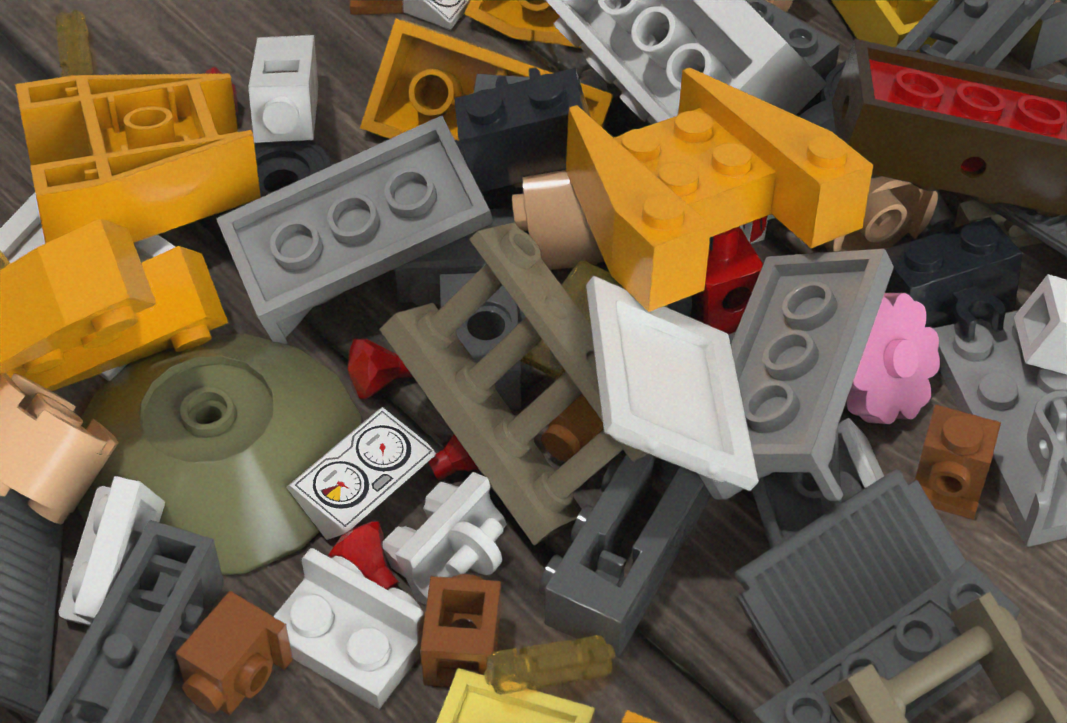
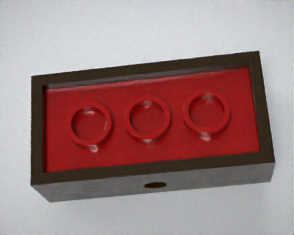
[832,39,1067,217]

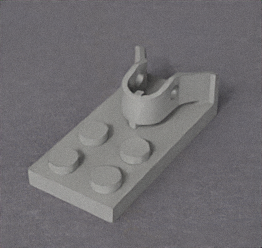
[216,116,494,344]
[698,248,894,501]
[933,311,1067,547]

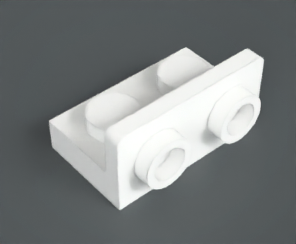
[59,476,165,626]
[273,548,425,709]

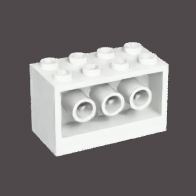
[546,0,828,125]

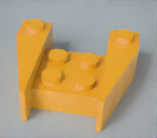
[566,67,873,312]
[15,74,261,243]
[0,219,228,391]

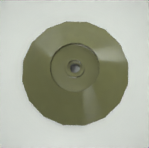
[77,334,362,575]

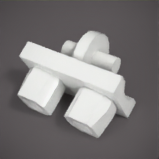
[382,472,507,605]

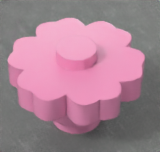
[847,293,940,424]

